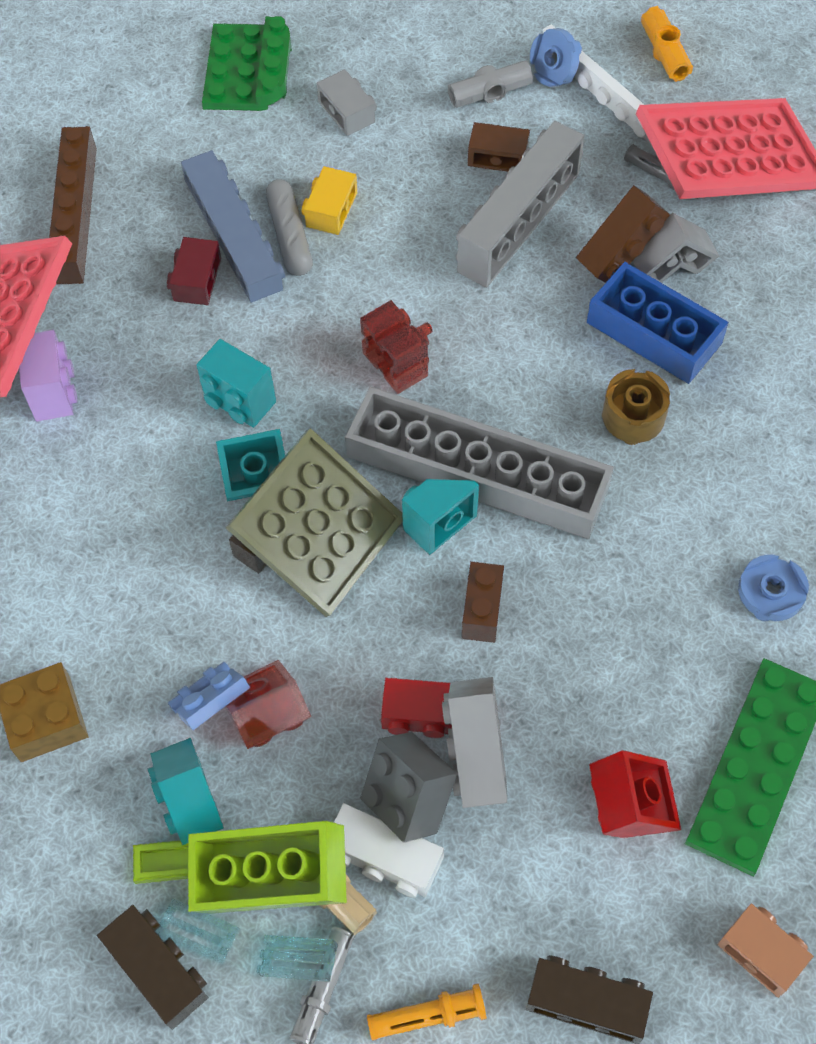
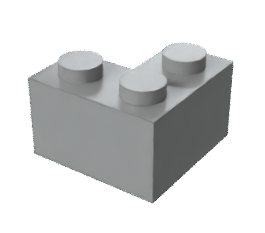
[633,212,719,283]

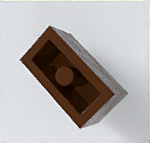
[468,122,530,172]
[462,561,504,643]

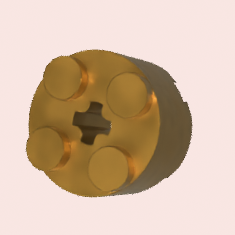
[602,369,670,445]

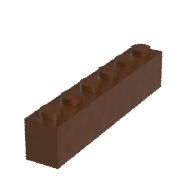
[49,126,97,284]

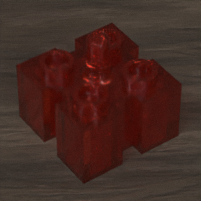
[360,300,433,394]

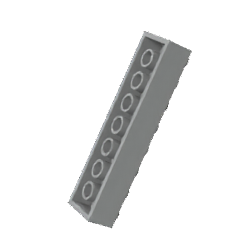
[345,386,614,539]

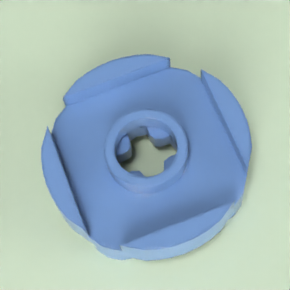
[530,28,582,87]
[738,555,809,621]

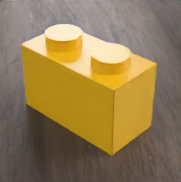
[301,166,357,235]

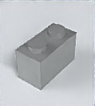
[317,69,377,136]

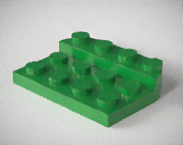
[202,16,292,111]

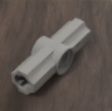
[448,60,533,108]

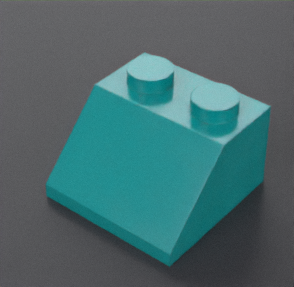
[216,429,285,502]
[402,479,479,555]

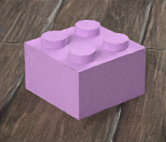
[19,330,77,422]

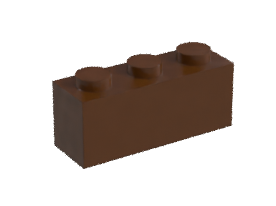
[575,185,670,283]

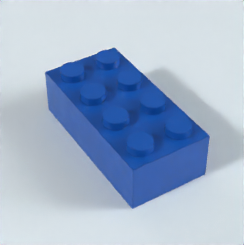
[586,262,729,384]

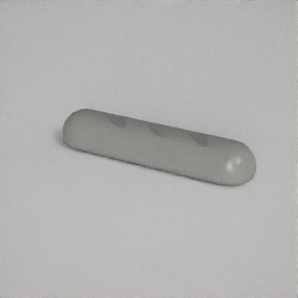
[266,179,313,276]

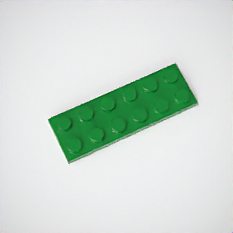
[685,658,816,877]

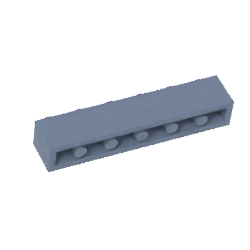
[180,150,285,303]

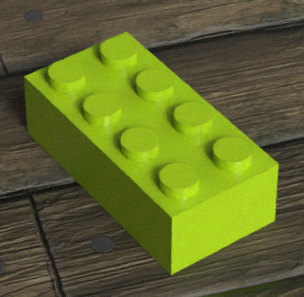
[188,821,347,914]

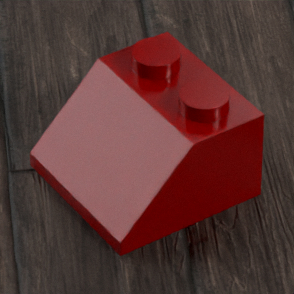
[589,750,682,838]

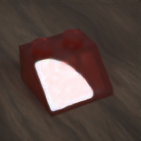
[225,660,311,749]

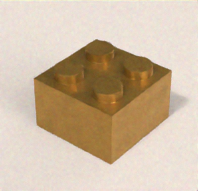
[0,662,89,762]

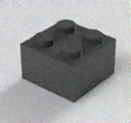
[360,732,458,843]

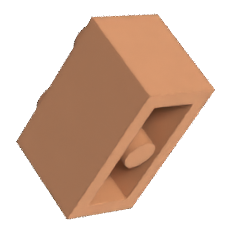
[717,903,814,998]

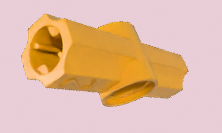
[641,6,693,82]

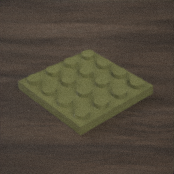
[226,428,403,617]

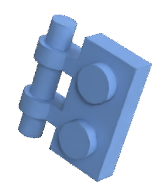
[168,662,251,730]

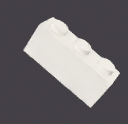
[334,803,444,898]

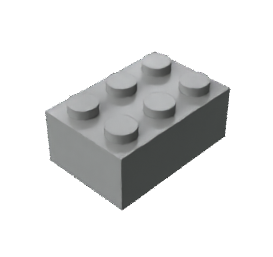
[442,677,507,808]

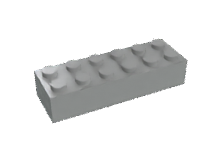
[456,120,585,288]

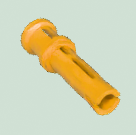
[367,983,487,1041]

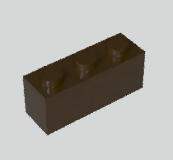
[96,905,209,1030]
[526,955,653,1044]

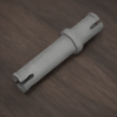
[289,927,355,1044]

